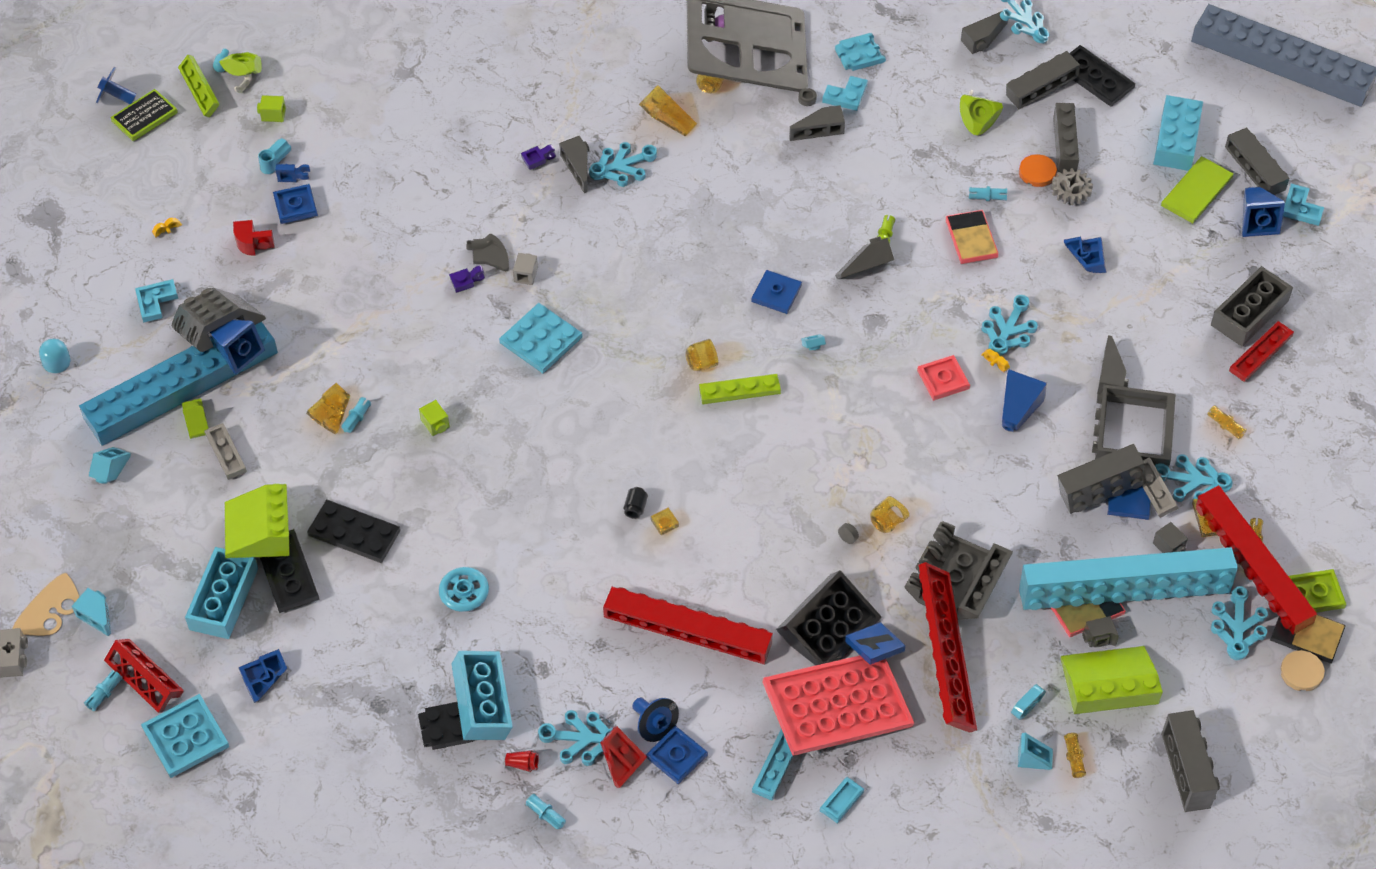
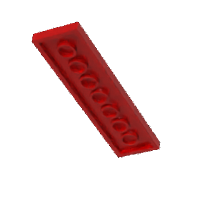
[919,562,977,733]

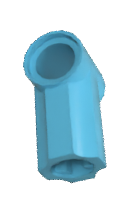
[258,138,291,174]

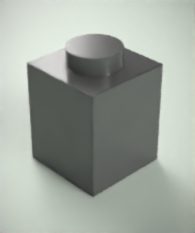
[1153,522,1188,553]

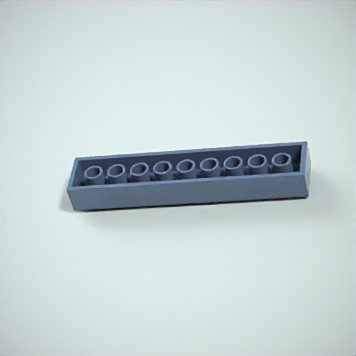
[1191,3,1376,107]

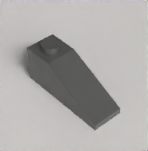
[961,11,1008,54]
[789,105,845,141]
[559,135,590,193]
[835,236,894,279]
[1097,335,1129,393]

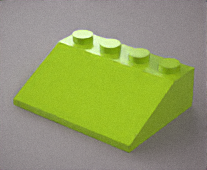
[224,484,289,558]
[1060,646,1163,714]

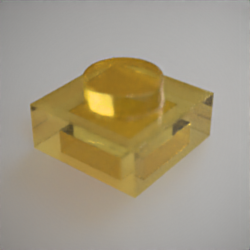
[651,507,679,535]

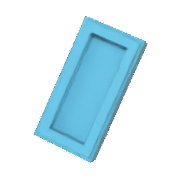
[820,776,864,824]

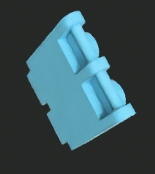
[835,33,886,71]

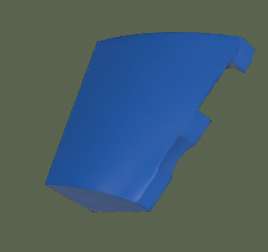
[1064,236,1107,273]
[238,649,287,703]

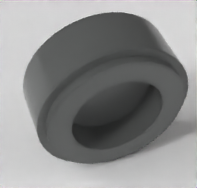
[798,88,817,106]
[838,523,859,544]

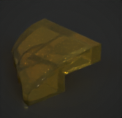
[306,383,350,434]

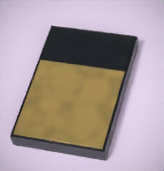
[1270,614,1346,664]

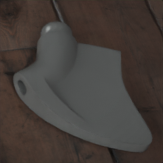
[466,233,509,272]

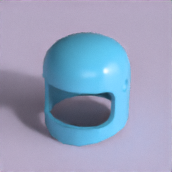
[39,338,71,373]

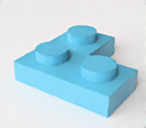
[822,76,868,111]
[1283,184,1324,226]
[135,279,178,323]

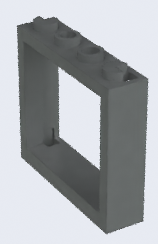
[1092,384,1176,468]

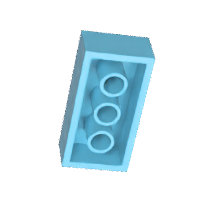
[1153,95,1203,171]
[185,547,258,639]
[451,651,513,740]

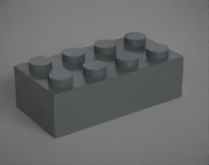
[1211,266,1293,347]
[1057,444,1146,514]
[1161,710,1220,812]

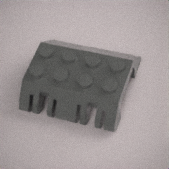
[171,287,266,352]
[904,521,1013,620]

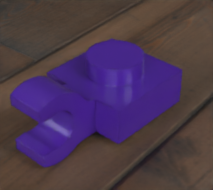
[521,144,556,170]
[449,265,485,293]

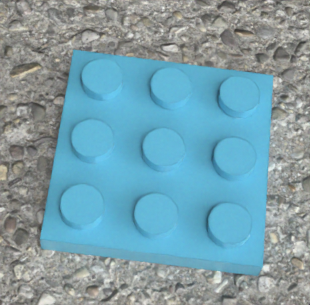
[499,303,582,374]
[141,694,230,778]

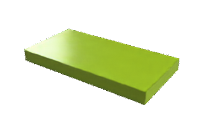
[1161,156,1234,224]

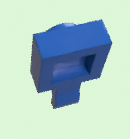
[275,164,310,182]

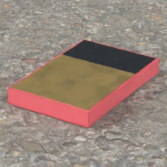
[946,210,998,264]
[1051,601,1126,637]

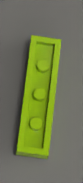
[178,54,220,118]
[699,374,781,405]

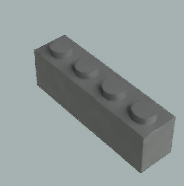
[1006,51,1080,110]
[1053,103,1079,173]
[1225,127,1290,195]

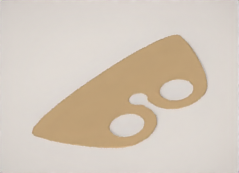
[12,573,79,636]

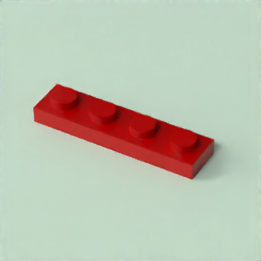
[1229,321,1294,382]

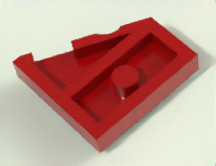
[600,726,647,788]

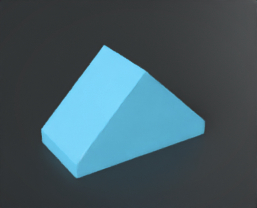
[1018,733,1053,770]

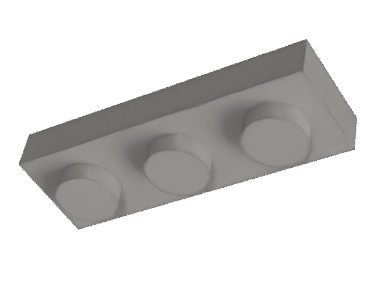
[205,423,247,480]
[1142,457,1178,518]

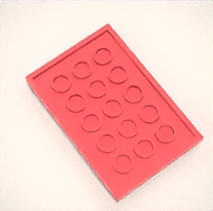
[762,655,914,756]

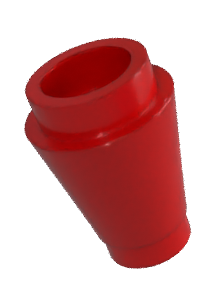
[505,750,539,772]

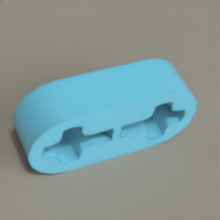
[1011,684,1046,720]

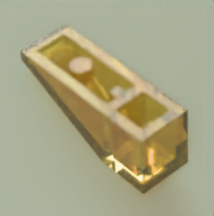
[639,85,697,136]

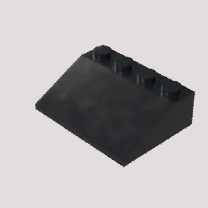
[776,570,882,665]

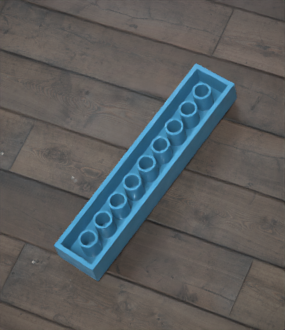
[79,322,278,446]

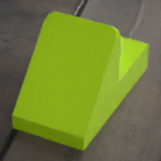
[182,398,209,439]

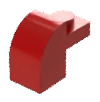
[233,220,275,256]

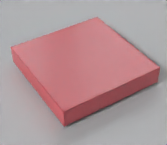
[917,355,970,401]

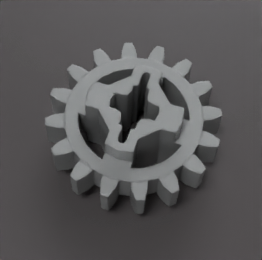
[1051,168,1093,205]

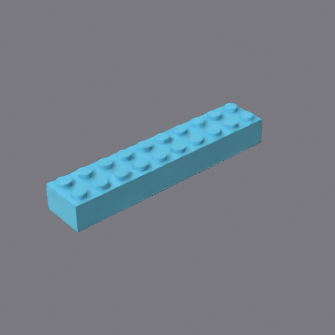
[1019,547,1238,610]

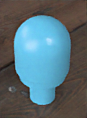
[213,49,229,73]

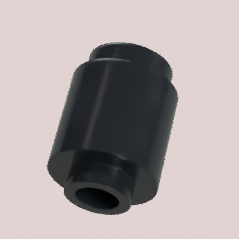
[623,487,648,519]

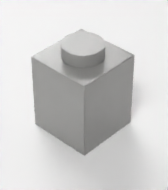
[513,253,538,285]

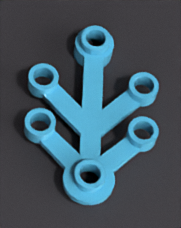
[1000,0,1049,44]
[589,142,657,187]
[981,295,1038,356]
[1155,454,1233,504]
[1210,586,1268,660]
[538,710,613,766]

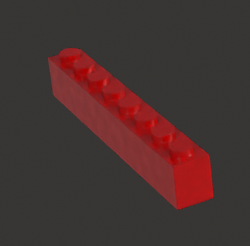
[1196,485,1317,635]
[603,586,773,665]

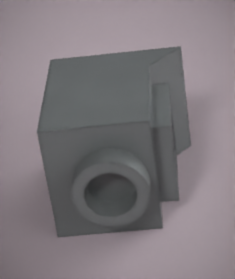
[1082,616,1119,648]

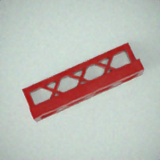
[104,639,184,713]

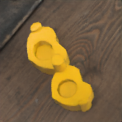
[152,218,182,238]
[981,349,1010,372]

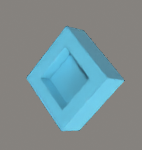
[801,334,826,350]

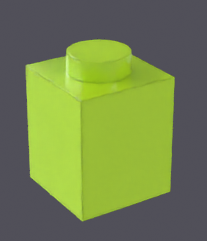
[257,95,286,122]
[419,400,450,436]

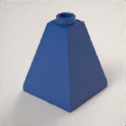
[1242,187,1285,237]
[208,320,265,374]
[1002,369,1047,432]

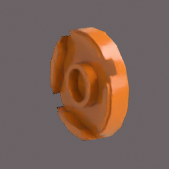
[1019,154,1057,187]

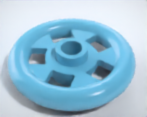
[439,567,489,612]

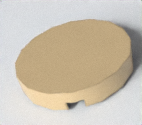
[1280,650,1325,691]

